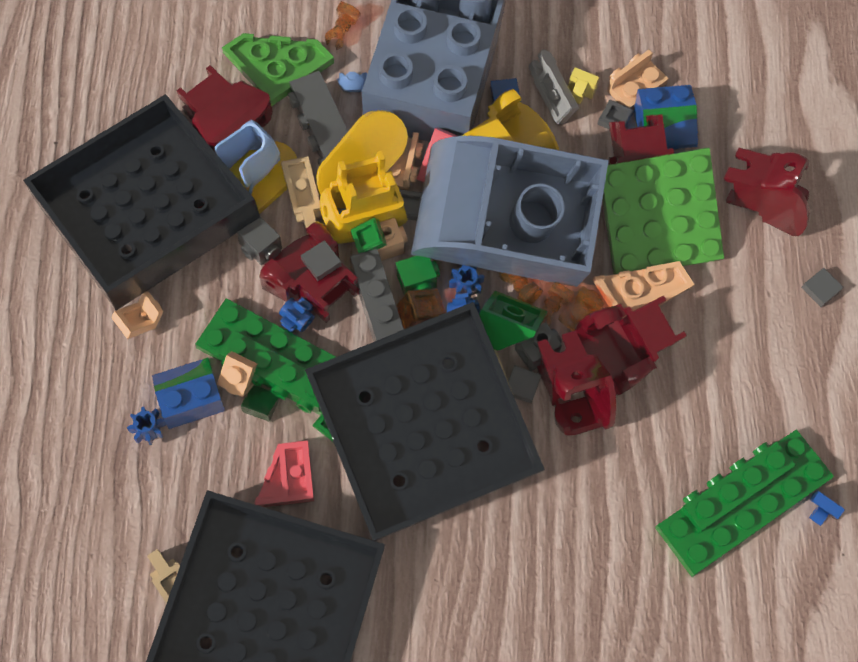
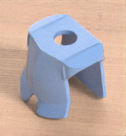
[215,120,280,194]

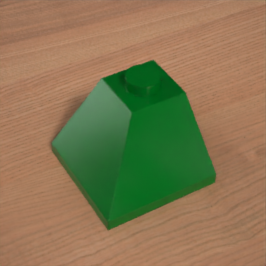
[479,291,548,351]

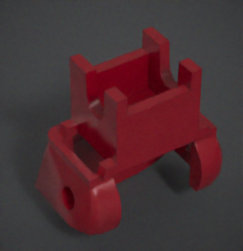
[176,65,273,153]
[608,114,678,165]
[724,148,810,236]
[259,221,359,323]
[575,295,687,395]
[537,330,616,436]

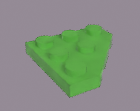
[222,33,334,106]

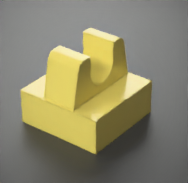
[568,67,599,104]

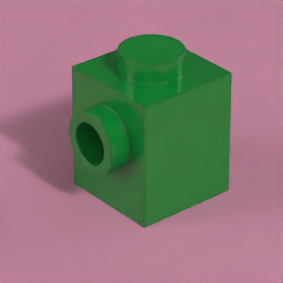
[395,256,440,297]

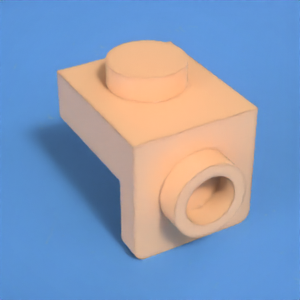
[112,291,163,339]
[217,351,257,397]

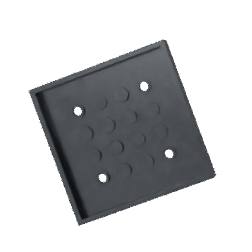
[23,94,260,310]
[305,302,545,541]
[146,490,385,662]

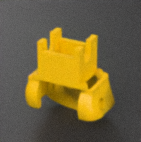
[461,89,559,150]
[320,151,408,244]

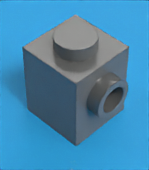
[237,217,282,265]
[515,322,562,371]

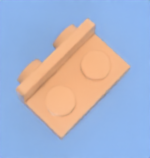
[607,50,669,110]
[388,132,423,191]

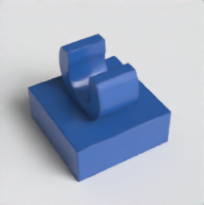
[809,491,845,526]

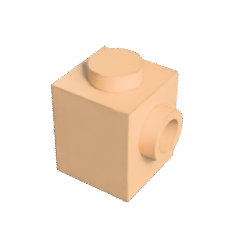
[378,218,408,261]

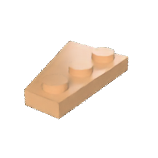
[592,261,695,318]

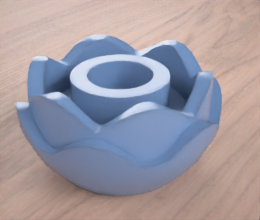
[337,72,367,92]

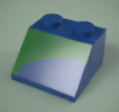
[634,85,698,149]
[152,357,225,429]

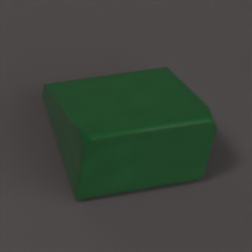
[241,385,280,422]

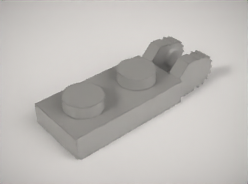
[528,50,579,124]

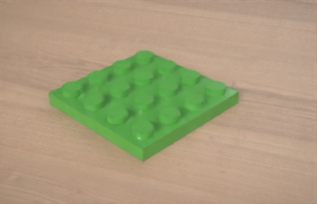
[602,148,724,274]

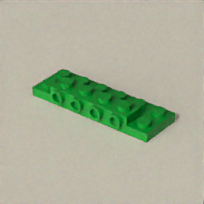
[195,298,367,416]
[655,429,834,577]

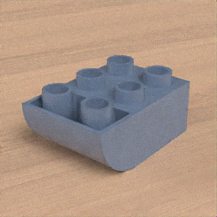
[362,0,506,142]
[411,136,609,287]

